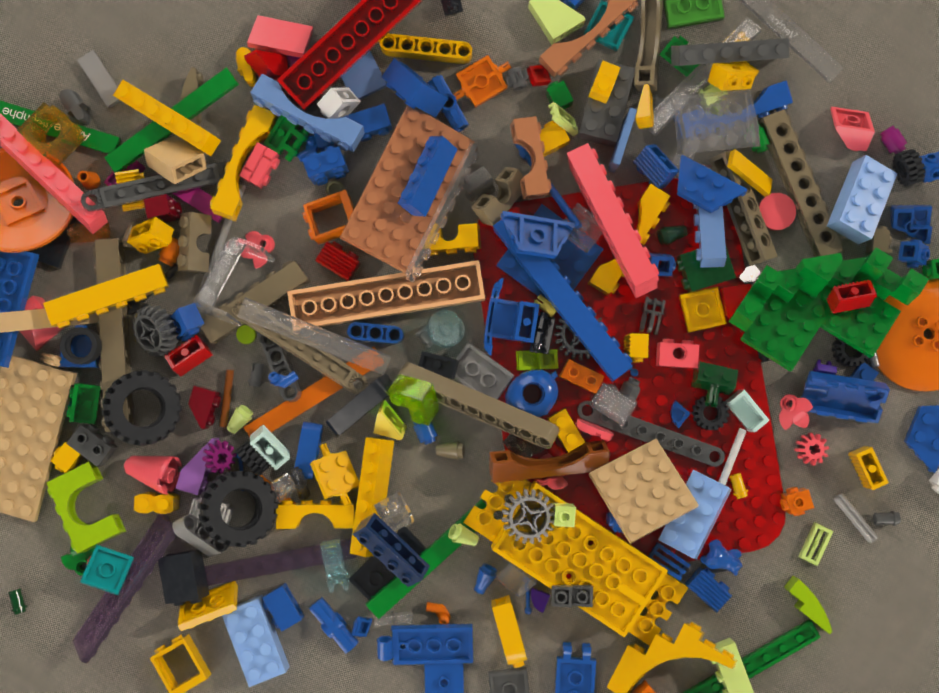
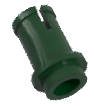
[8,589,28,615]

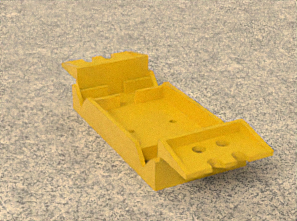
[463,479,688,646]

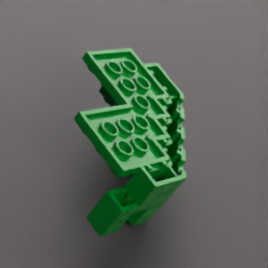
[729,247,929,372]

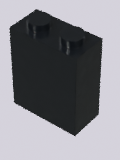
[157,549,210,606]

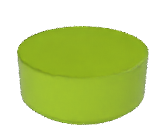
[236,325,257,344]

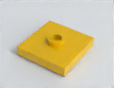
[679,286,727,333]

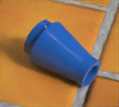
[474,563,497,594]

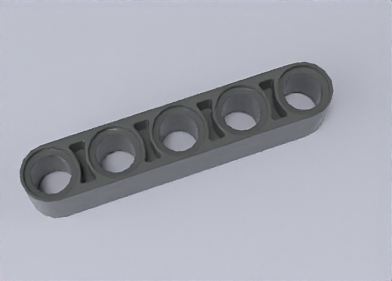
[256,331,302,402]

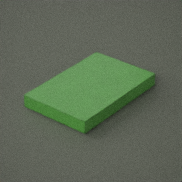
[663,0,725,29]

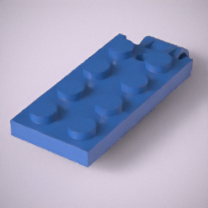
[377,624,473,665]

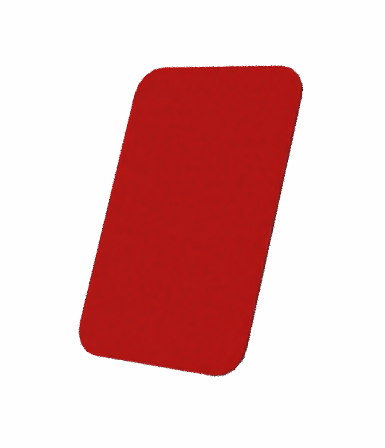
[473,177,786,579]

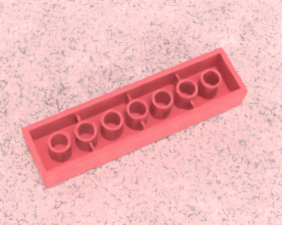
[567,143,659,298]

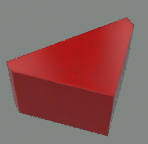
[719,284,752,319]

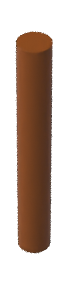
[219,369,234,427]

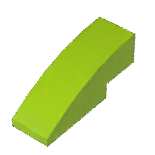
[783,576,833,634]

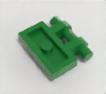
[264,115,309,162]

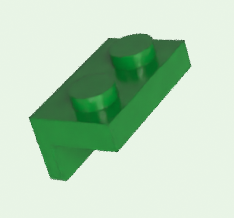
[67,383,101,424]

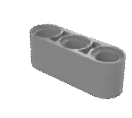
[172,514,228,557]

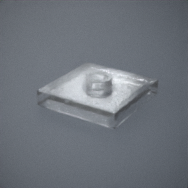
[563,203,602,253]

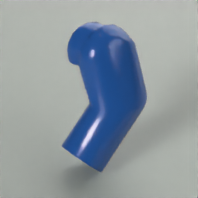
[268,371,299,388]

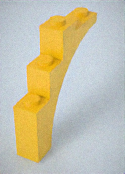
[607,621,738,693]

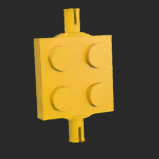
[310,443,359,507]

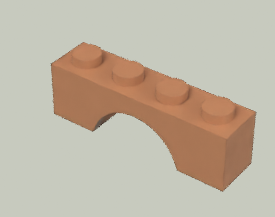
[510,116,551,200]

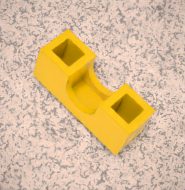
[422,223,481,256]

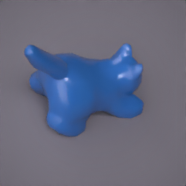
[700,539,743,576]

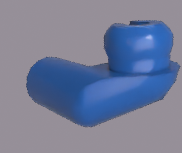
[297,136,318,162]

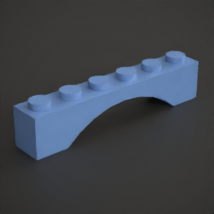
[250,74,365,152]

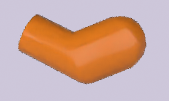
[426,602,451,624]

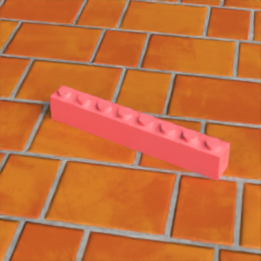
[0,114,108,234]

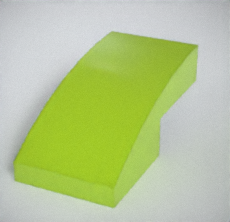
[516,349,558,370]

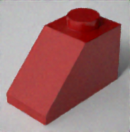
[244,49,288,84]

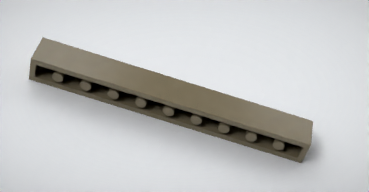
[93,238,134,432]

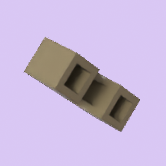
[471,167,523,226]
[177,212,212,273]

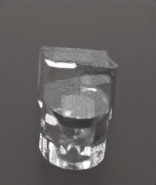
[270,473,296,503]

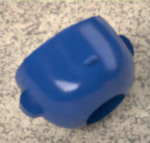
[505,369,559,417]

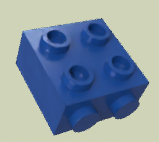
[302,145,349,186]

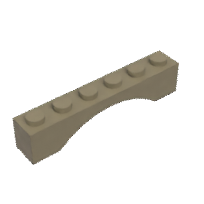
[634,0,663,92]

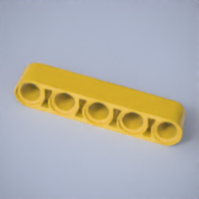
[379,33,472,64]

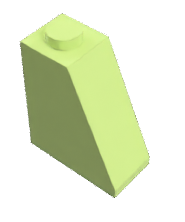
[528,0,586,45]

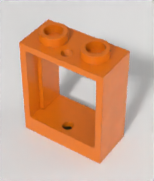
[302,189,354,245]

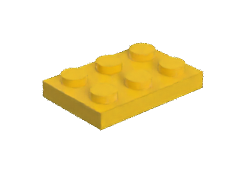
[178,580,238,631]

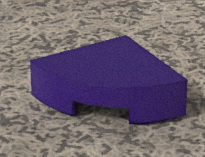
[531,587,550,613]

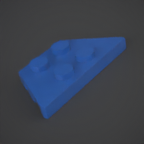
[677,155,748,213]
[501,211,575,259]
[904,405,939,473]

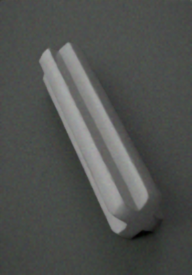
[834,493,878,543]

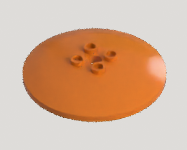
[0,148,75,253]
[876,279,939,391]

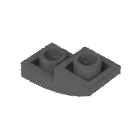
[551,585,594,608]

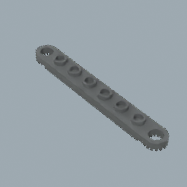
[81,161,228,211]
[577,401,725,466]

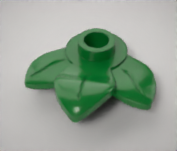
[61,547,95,576]

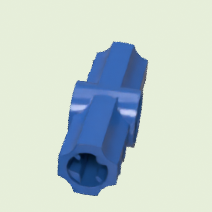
[427,75,469,132]
[309,597,359,654]

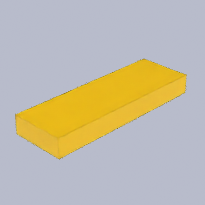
[727,149,773,197]

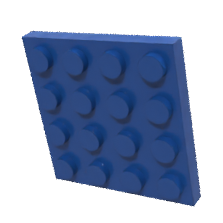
[496,204,603,300]

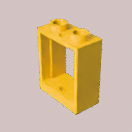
[150,634,211,693]

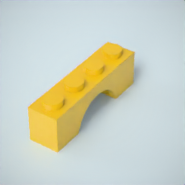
[276,500,356,529]

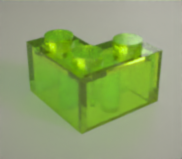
[388,374,440,426]

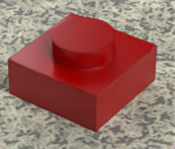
[527,65,551,87]

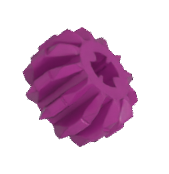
[202,440,237,473]

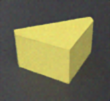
[373,400,407,440]

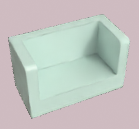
[725,390,769,433]

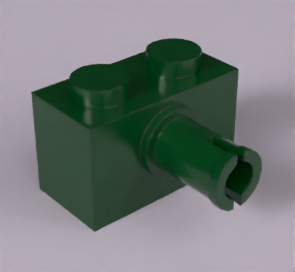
[691,361,738,407]

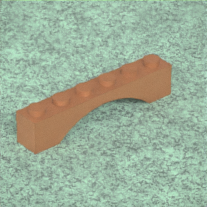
[539,0,639,78]

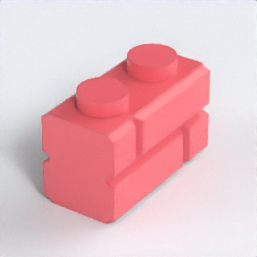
[239,142,280,189]

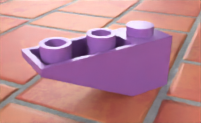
[175,438,219,495]

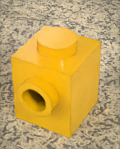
[51,442,84,473]

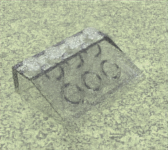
[674,89,760,155]

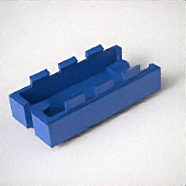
[801,371,890,423]

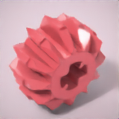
[794,432,829,466]

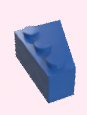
[382,58,448,118]

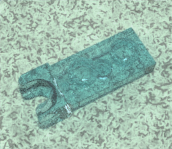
[320,539,349,593]

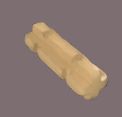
[40,352,62,367]

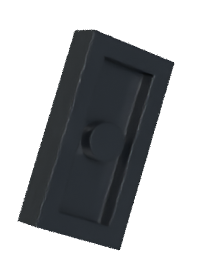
[418,351,459,379]

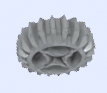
[501,489,555,544]

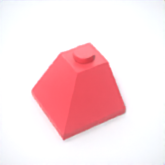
[830,106,875,151]
[20,296,65,351]

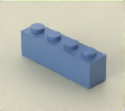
[693,204,727,268]

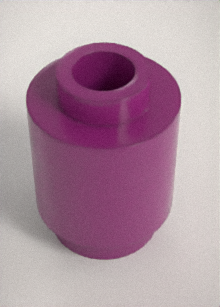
[880,125,908,154]

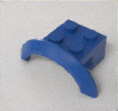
[484,278,540,355]

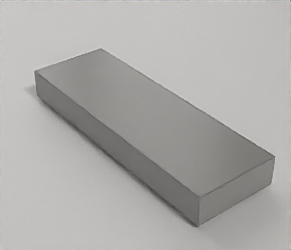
[77,50,121,109]

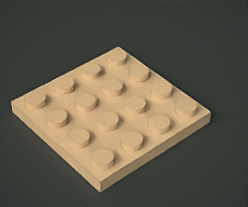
[589,439,699,544]

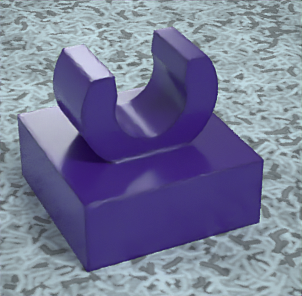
[813,359,837,375]

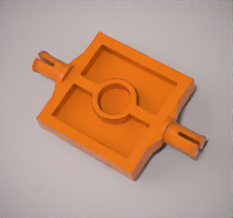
[453,55,511,108]

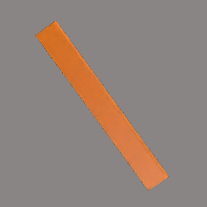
[244,346,385,437]

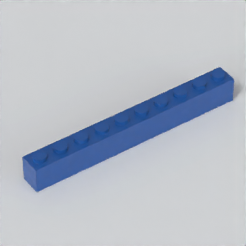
[493,219,633,382]

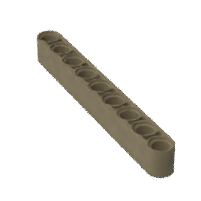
[395,362,560,449]

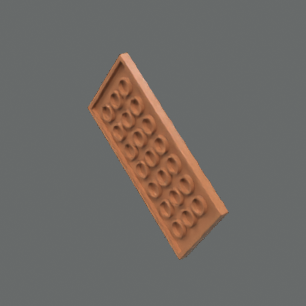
[340,105,475,275]

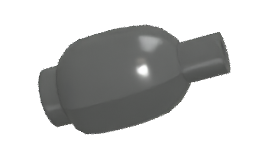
[617,377,640,413]

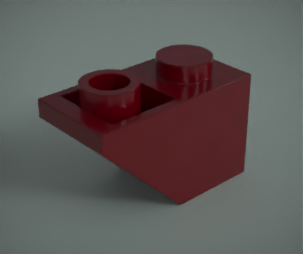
[188,385,221,429]

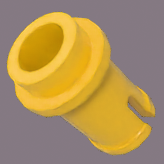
[729,473,748,499]

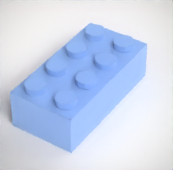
[827,155,898,244]
[658,470,732,559]
[222,595,290,687]

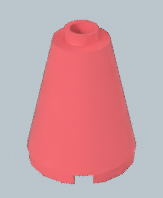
[124,456,182,495]

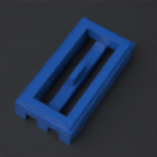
[648,542,690,581]

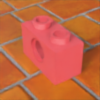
[656,339,699,369]

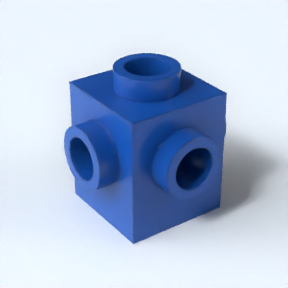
[919,152,939,183]
[898,239,930,268]

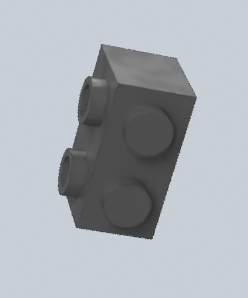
[66,424,117,467]

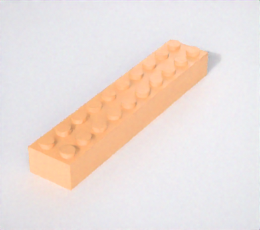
[287,260,485,331]

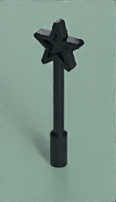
[127,264,178,315]

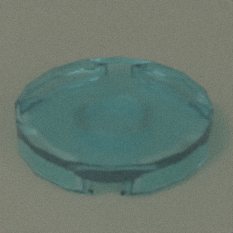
[427,310,465,348]

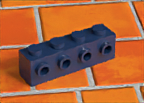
[352,513,430,587]

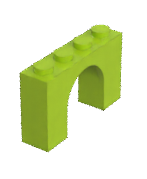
[46,462,127,553]

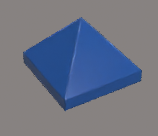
[351,617,373,637]

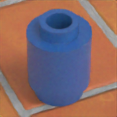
[413,415,438,445]

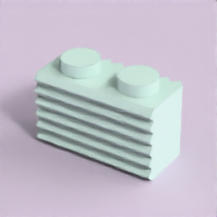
[250,425,290,470]

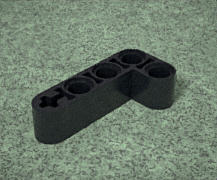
[325,374,398,437]

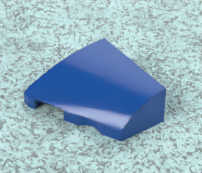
[890,205,932,244]

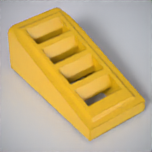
[635,84,654,129]

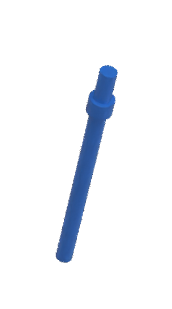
[512,141,582,229]

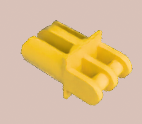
[236,47,257,87]

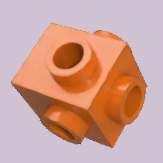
[780,487,814,516]

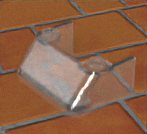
[193,237,275,327]

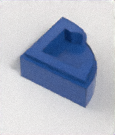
[670,401,691,428]

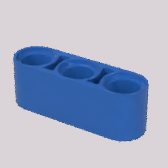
[347,322,404,344]
[293,421,323,480]

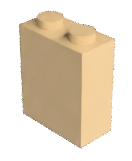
[144,135,207,184]

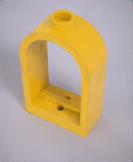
[491,595,527,668]

